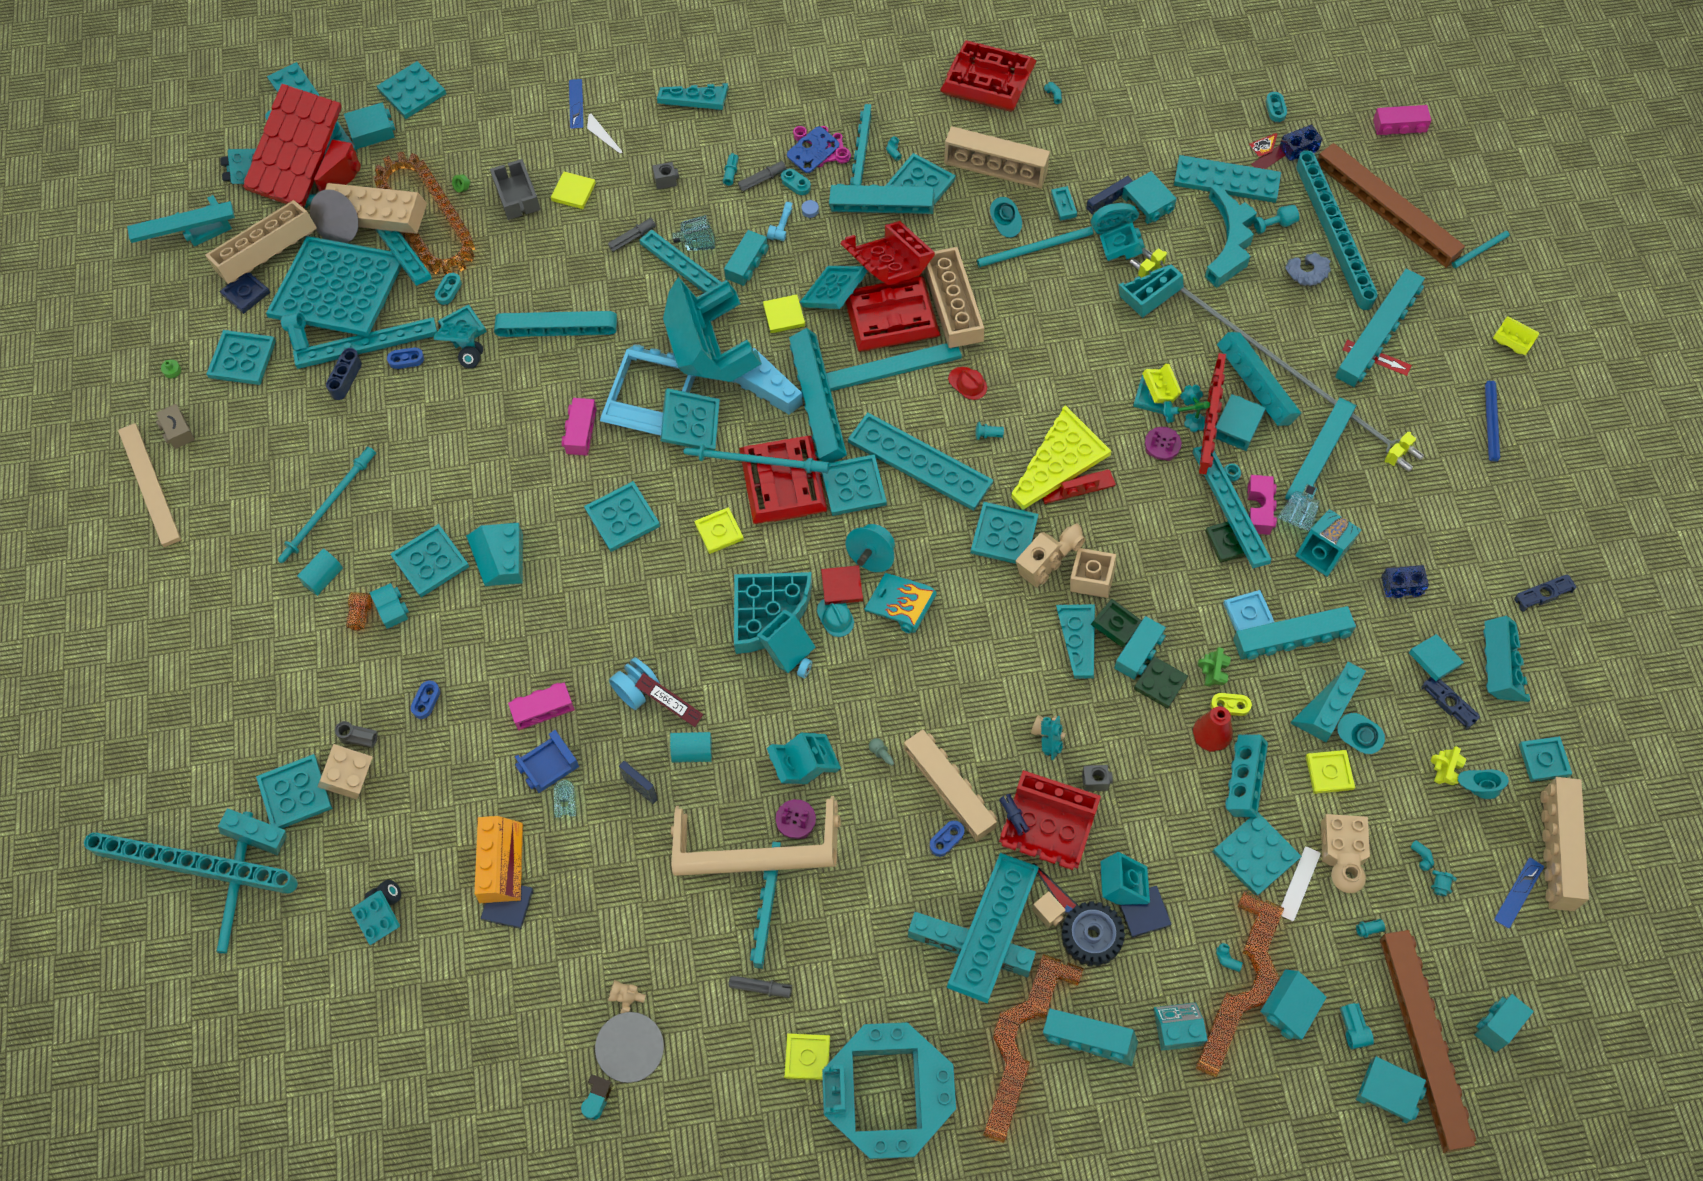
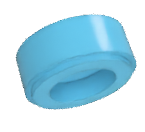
[797,658,812,679]

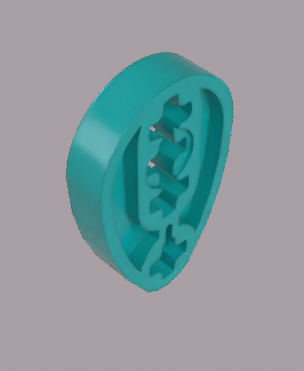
[1091,203,1139,235]

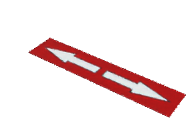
[1342,339,1412,376]

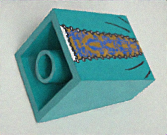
[1295,509,1362,577]

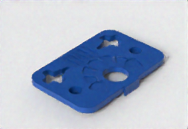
[787,126,840,173]

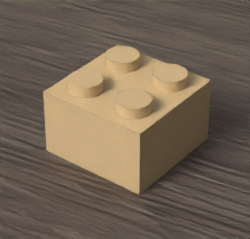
[1070,548,1116,598]
[317,744,372,800]

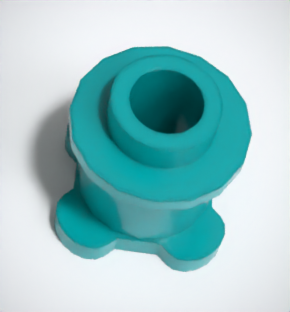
[1430,870,1457,897]

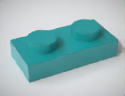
[1051,186,1077,221]

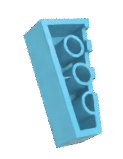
[732,348,803,415]

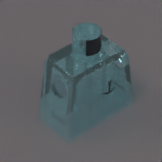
[672,215,715,251]
[1277,484,1320,531]

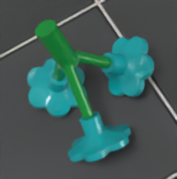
[1163,384,1210,433]

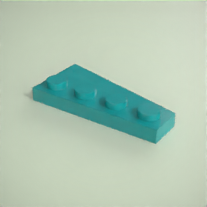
[657,83,729,110]
[1056,604,1095,679]

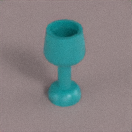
[1253,205,1299,235]

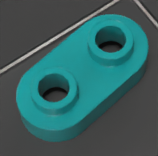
[1266,92,1287,122]
[781,169,811,195]
[435,273,462,305]

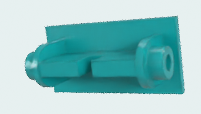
[1041,716,1063,760]

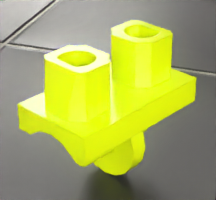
[1431,746,1466,785]

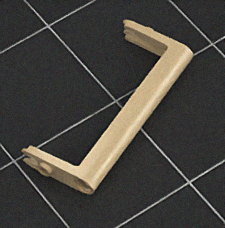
[671,796,841,876]

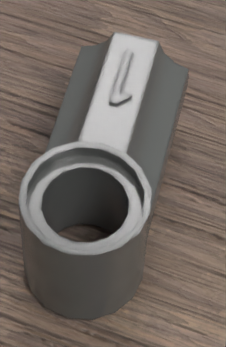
[335,721,378,748]

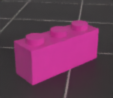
[1373,105,1431,135]
[562,398,597,456]
[508,682,575,731]

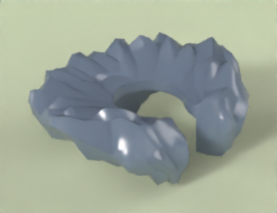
[1285,252,1331,287]

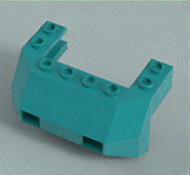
[663,276,762,382]

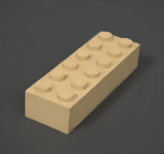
[944,126,1050,189]
[325,183,427,234]
[205,200,317,284]
[924,247,984,348]
[1540,777,1589,911]

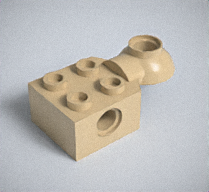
[1016,523,1085,588]
[1321,814,1370,893]

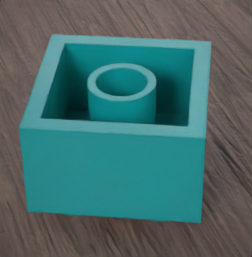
[1474,994,1534,1053]

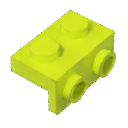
[1493,316,1539,356]
[1142,364,1181,403]

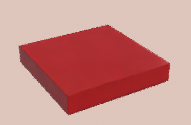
[821,565,863,605]

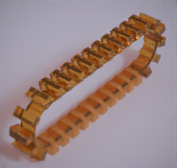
[373,152,475,275]

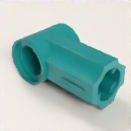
[281,313,309,350]
[1340,1003,1374,1049]

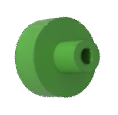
[452,174,470,192]
[161,360,181,378]

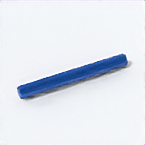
[1485,380,1500,462]

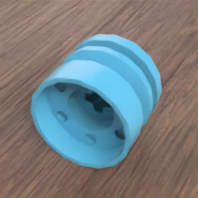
[608,657,661,710]

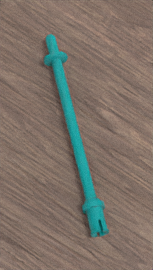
[683,445,829,474]
[278,447,376,563]

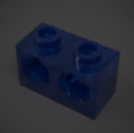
[1279,124,1323,161]
[1381,565,1429,598]

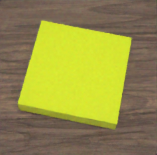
[551,172,596,209]
[763,295,805,333]
[694,507,744,554]
[1306,750,1355,794]
[784,1033,830,1080]

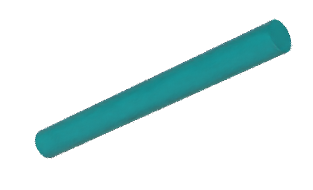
[1452,230,1510,268]

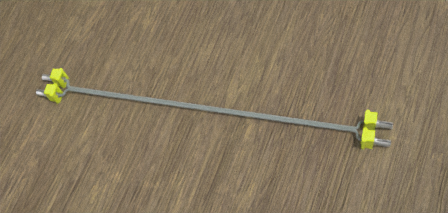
[1129,248,1424,471]

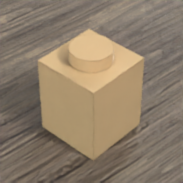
[1032,891,1066,929]

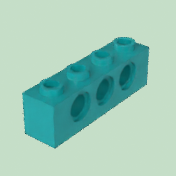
[1225,735,1268,818]

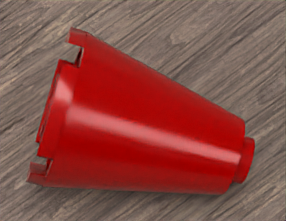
[1193,706,1233,752]

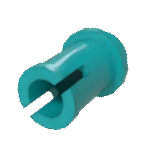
[1356,918,1385,938]

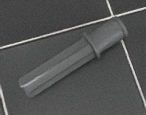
[738,160,787,191]
[608,217,656,252]
[729,976,792,998]

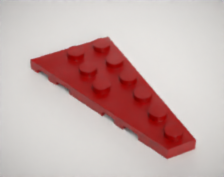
[1199,353,1226,474]

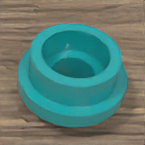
[1224,463,1241,482]

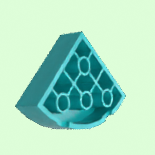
[734,572,812,654]

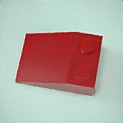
[314,139,361,192]

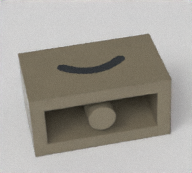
[156,404,195,449]

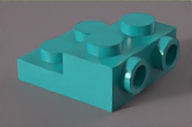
[1100,222,1145,261]

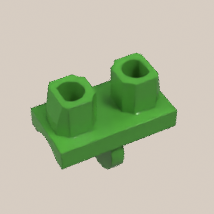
[1198,647,1231,687]

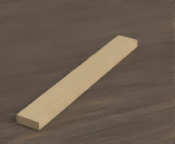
[118,423,182,547]

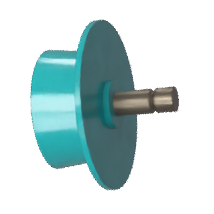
[845,524,895,572]

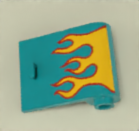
[864,573,937,634]

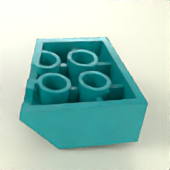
[466,523,523,586]

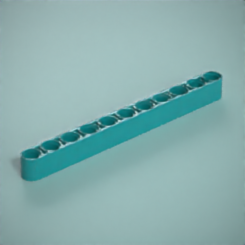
[1296,150,1378,310]
[84,833,298,894]

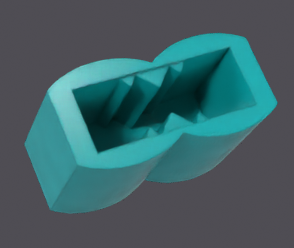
[370,583,409,629]

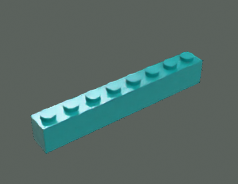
[1335,268,1425,387]
[789,328,847,463]

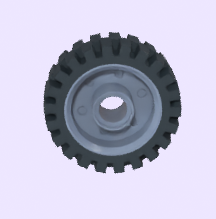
[1061,901,1125,967]

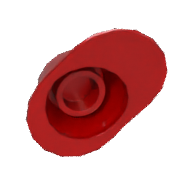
[948,366,987,400]

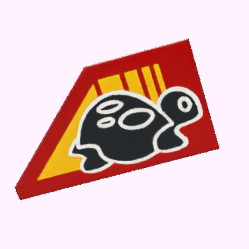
[1249,133,1277,157]

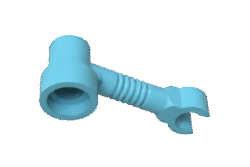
[767,201,793,241]

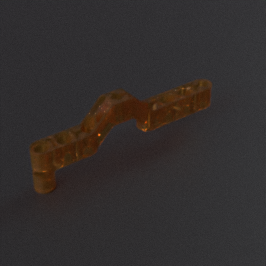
[1195,890,1284,1078]
[983,954,1084,1143]

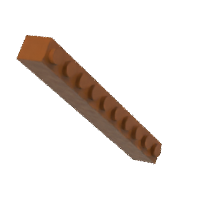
[1317,143,1465,268]
[1379,930,1476,1153]

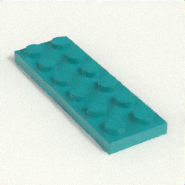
[1174,155,1281,203]

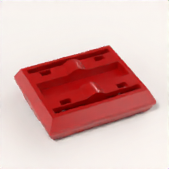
[940,40,1036,112]
[845,276,940,352]
[739,436,827,524]

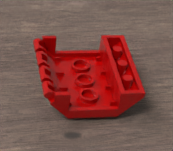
[840,221,935,285]
[999,770,1101,870]

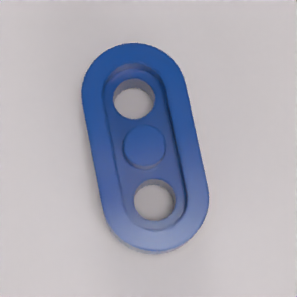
[387,347,424,369]
[411,681,440,719]
[930,821,964,857]

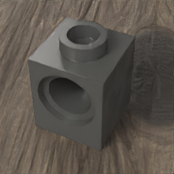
[652,162,679,190]
[1082,765,1113,792]

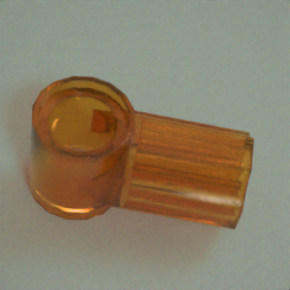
[346,592,372,631]

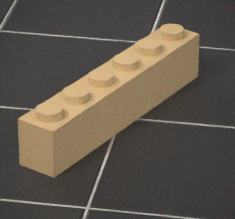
[904,729,997,842]

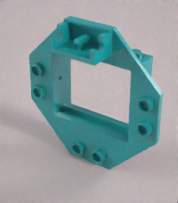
[822,1022,956,1159]

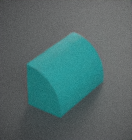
[297,548,343,596]
[670,732,712,763]

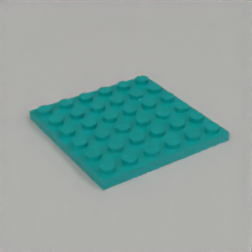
[266,236,402,336]

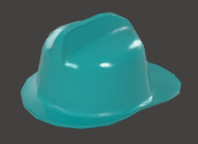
[990,197,1023,238]
[817,599,854,637]
[1337,713,1385,754]
[1458,769,1509,799]

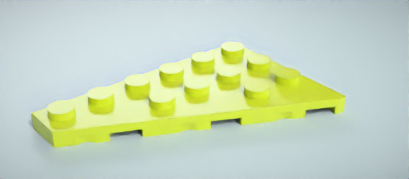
[1011,406,1111,510]

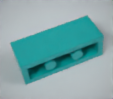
[724,230,769,286]
[1114,616,1166,680]
[218,808,287,855]

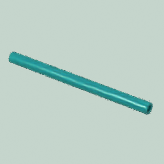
[977,226,1093,268]
[216,812,253,954]

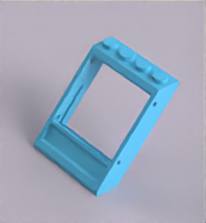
[600,345,696,435]

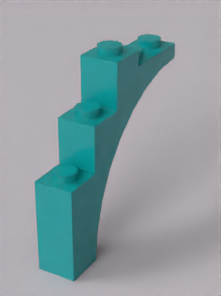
[1205,184,1257,288]

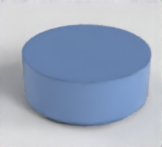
[802,200,819,218]

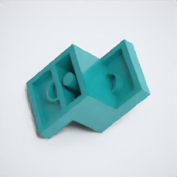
[767,732,841,784]

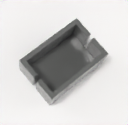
[490,159,541,220]

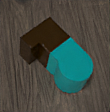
[581,1074,614,1121]

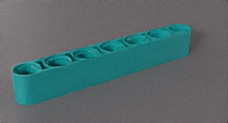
[494,311,617,337]
[1285,398,1357,507]

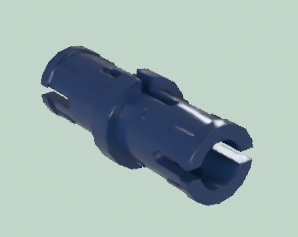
[999,794,1030,836]

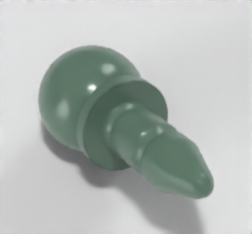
[869,738,894,766]

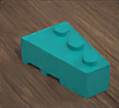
[1118,264,1184,318]

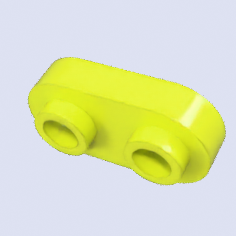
[1210,693,1252,716]

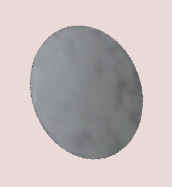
[310,190,358,243]
[595,1012,664,1083]

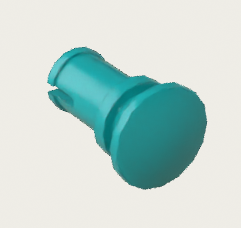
[975,422,1004,440]

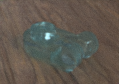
[554,780,576,818]

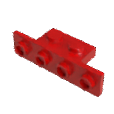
[1042,469,1116,504]

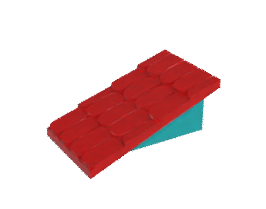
[243,84,342,208]

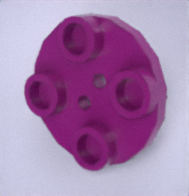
[1144,427,1182,461]
[776,799,816,839]

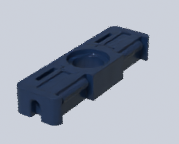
[1086,176,1133,214]
[1514,574,1576,612]
[1421,677,1480,730]

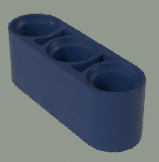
[326,348,362,400]

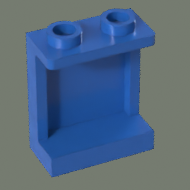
[515,730,579,793]

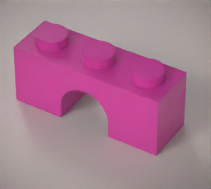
[1247,475,1277,535]

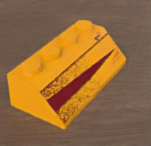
[474,816,523,903]

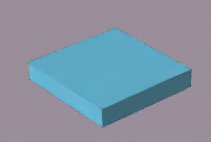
[1223,590,1274,631]

